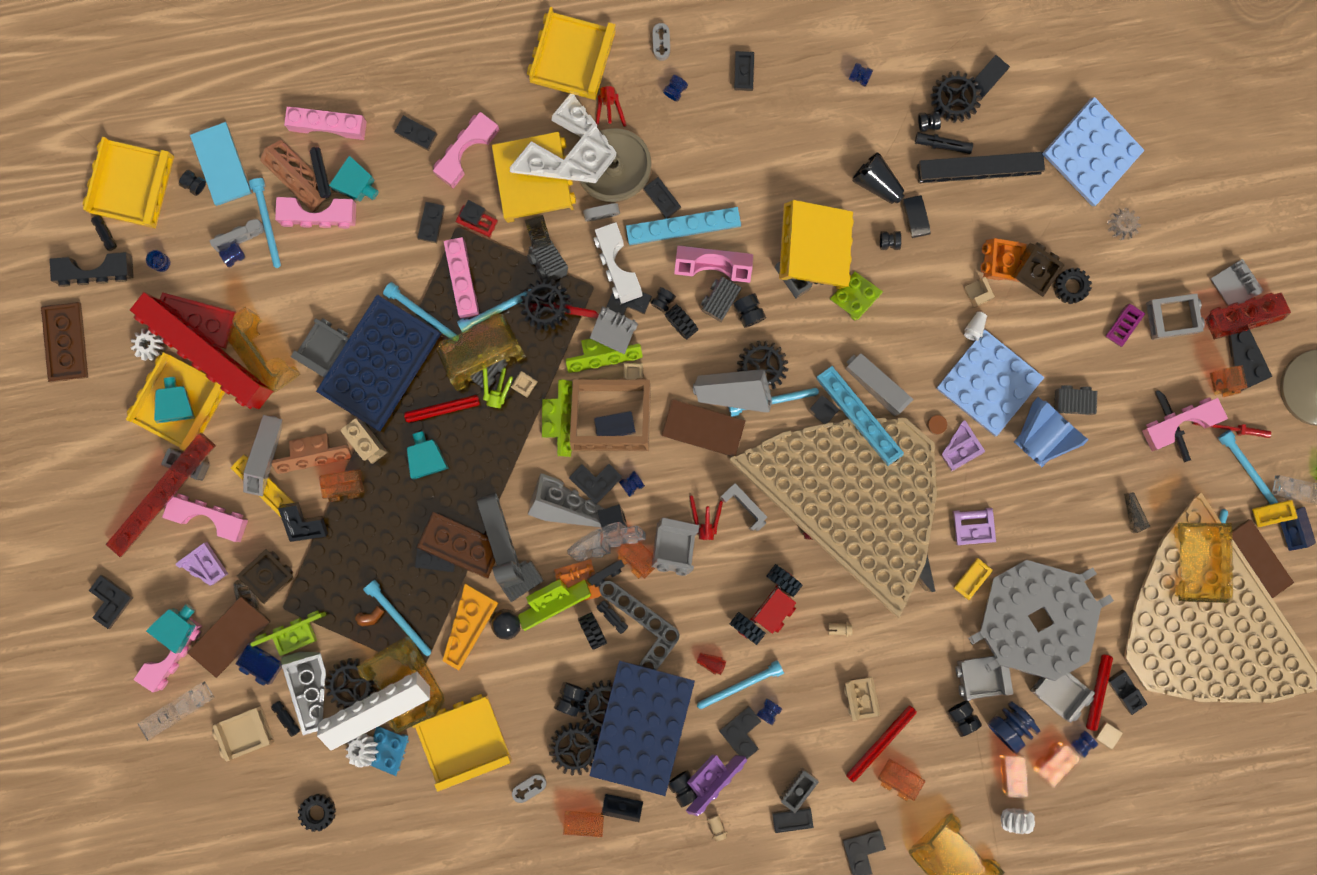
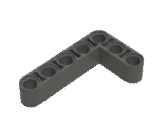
[477,493,524,588]
[600,581,680,670]

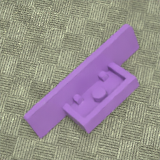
[686,754,747,816]

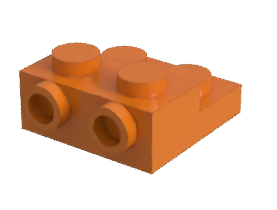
[981,238,1027,282]

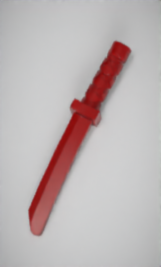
[525,302,599,319]
[1193,422,1271,438]

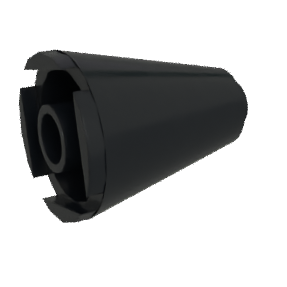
[852,152,905,204]

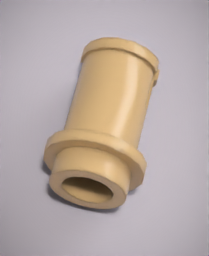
[829,622,852,637]
[707,815,727,842]

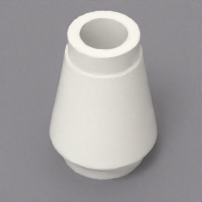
[964,312,987,341]

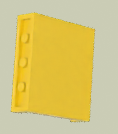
[527,7,616,100]
[492,132,576,223]
[83,137,174,229]
[779,200,854,289]
[126,352,225,453]
[412,694,512,792]

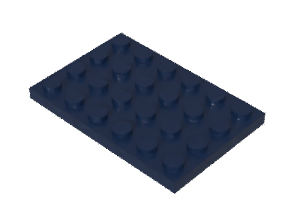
[316,295,441,431]
[589,660,695,796]

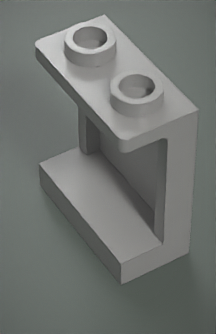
[720,483,767,531]
[651,518,699,576]
[955,656,1013,701]
[1030,673,1095,723]

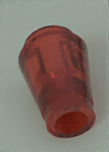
[696,653,727,675]

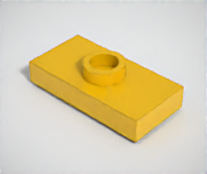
[1252,499,1298,527]
[953,558,993,600]

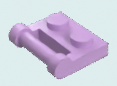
[953,508,996,545]

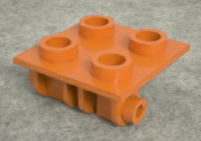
[554,559,602,602]

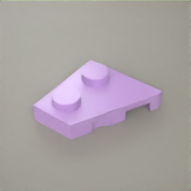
[941,420,985,472]
[176,542,228,586]

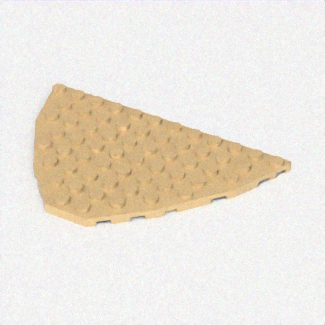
[729,418,937,618]
[1124,493,1317,703]

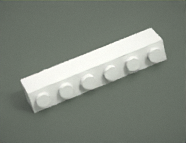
[317,672,430,750]

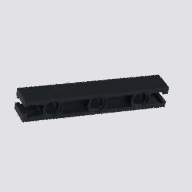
[917,152,1045,184]

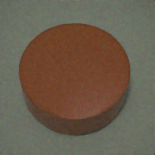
[927,415,948,435]

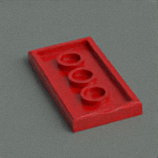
[160,292,237,349]

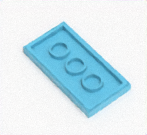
[190,122,252,206]

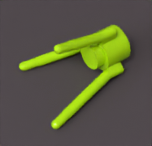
[483,361,513,408]

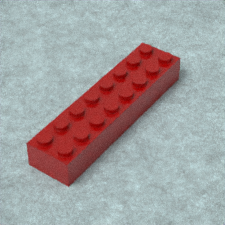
[130,292,274,409]

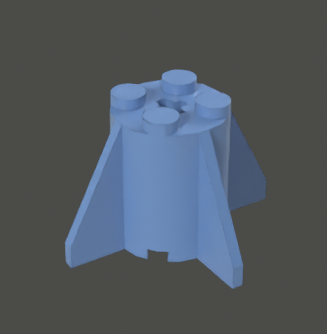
[1014,397,1088,467]

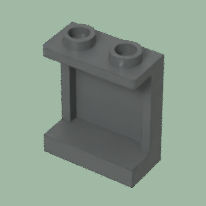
[290,318,349,378]

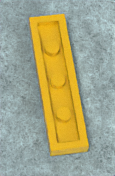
[231,454,295,517]

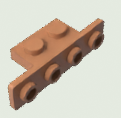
[272,433,352,474]

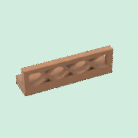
[260,140,334,212]

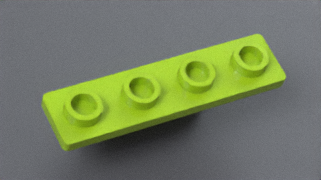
[565,339,643,373]
[542,379,573,457]
[518,579,591,631]
[250,610,326,656]

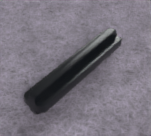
[310,147,331,199]

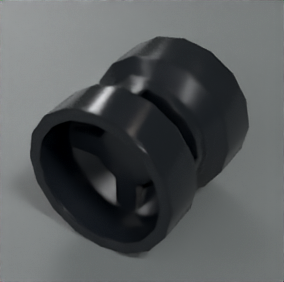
[918,111,941,132]
[179,170,206,196]
[880,231,902,250]
[650,287,676,313]

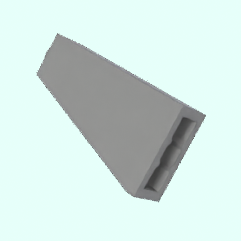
[845,353,914,417]
[693,369,772,412]
[243,415,282,497]

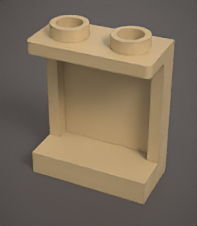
[341,418,387,464]
[212,706,274,762]

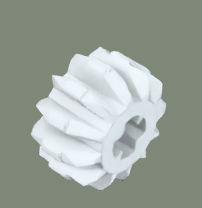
[131,329,165,361]
[345,734,379,767]
[1001,808,1035,834]

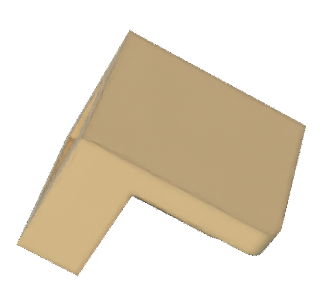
[965,277,995,307]

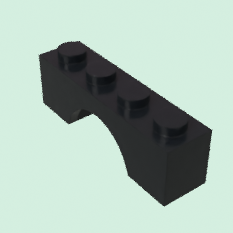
[49,252,134,287]

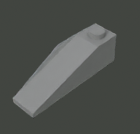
[528,473,604,527]
[281,652,326,735]

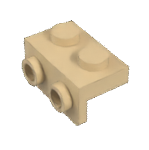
[844,677,881,721]

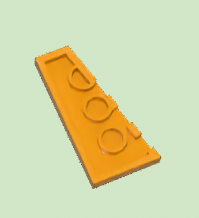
[442,584,499,670]

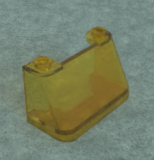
[228,307,301,393]
[436,313,526,391]
[1174,523,1233,603]
[357,637,444,734]
[909,813,1005,875]

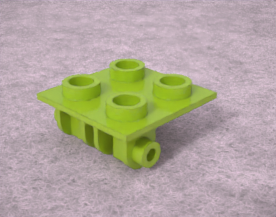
[830,272,883,321]

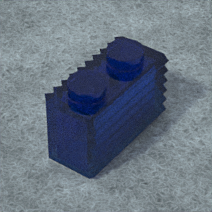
[236,644,282,686]

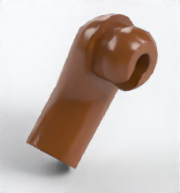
[355,606,385,626]

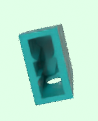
[329,156,379,202]
[154,377,195,423]
[407,431,449,479]
[146,604,196,654]

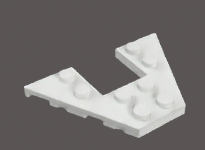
[510,94,616,183]

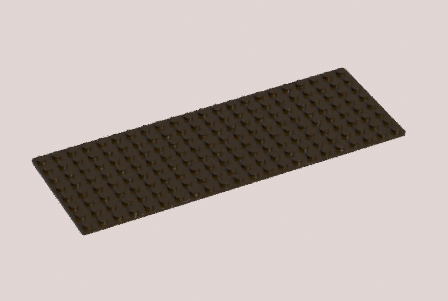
[283,227,594,670]

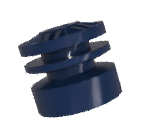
[987,701,1041,754]

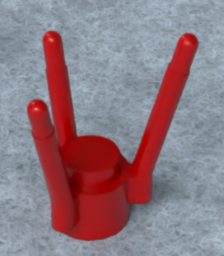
[596,86,626,127]
[690,495,723,540]

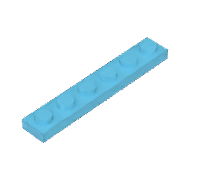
[626,207,741,246]
[817,366,904,466]

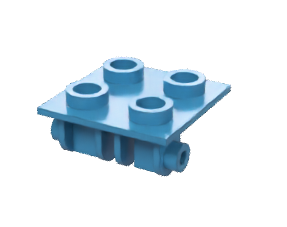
[370,726,409,776]

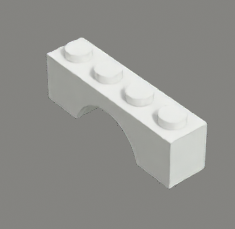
[593,222,643,304]

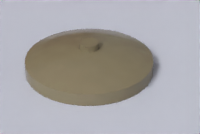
[579,128,652,202]
[1280,350,1317,426]

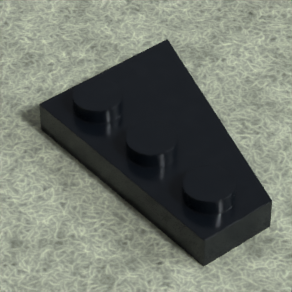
[1228,325,1273,393]

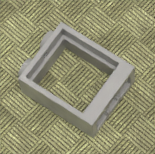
[1146,294,1205,340]

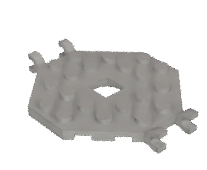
[968,560,1114,681]

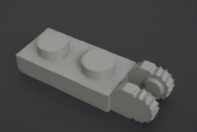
[209,219,264,252]

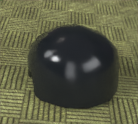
[491,609,521,640]

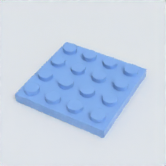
[1042,97,1144,206]
[936,330,1044,437]

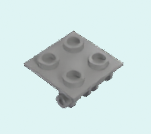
[1211,259,1264,311]
[590,306,638,354]

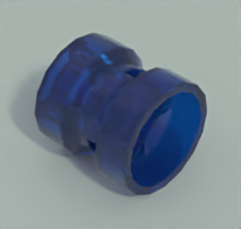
[848,62,873,87]
[663,75,688,102]
[219,242,246,268]
[146,250,170,272]
[619,471,645,497]
[756,698,783,725]
[1070,730,1098,758]

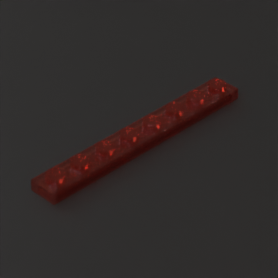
[106,432,216,557]

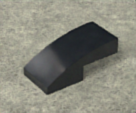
[972,55,1010,99]
[903,195,931,238]
[1108,669,1148,715]

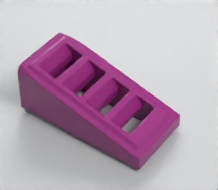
[1105,304,1145,347]

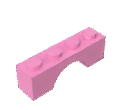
[284,107,367,140]
[433,112,500,189]
[275,197,356,229]
[444,237,480,319]
[674,246,753,283]
[1142,397,1228,451]
[162,494,248,542]
[134,618,202,692]

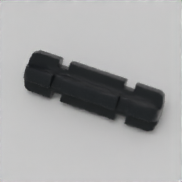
[91,215,117,251]
[596,600,628,634]
[271,701,300,737]

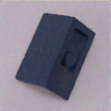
[594,411,636,436]
[1280,507,1316,551]

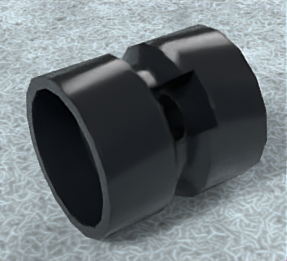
[733,293,766,328]
[554,682,586,717]
[946,701,982,737]
[668,770,698,807]

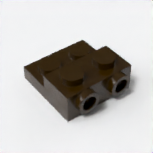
[1012,242,1064,297]
[237,549,294,604]

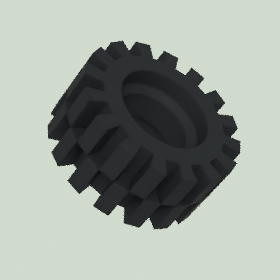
[1054,268,1092,304]
[664,304,698,340]
[578,612,607,650]
[298,794,336,832]

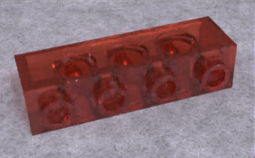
[1205,292,1291,340]

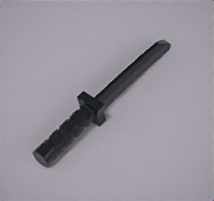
[1155,391,1191,463]

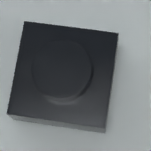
[459,200,486,227]

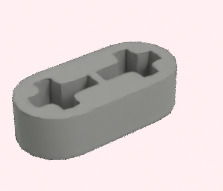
[653,23,670,61]
[583,203,620,222]
[512,774,547,803]

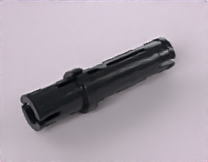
[915,132,973,155]

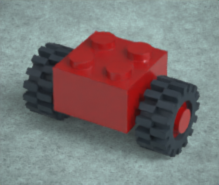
[729,564,803,645]

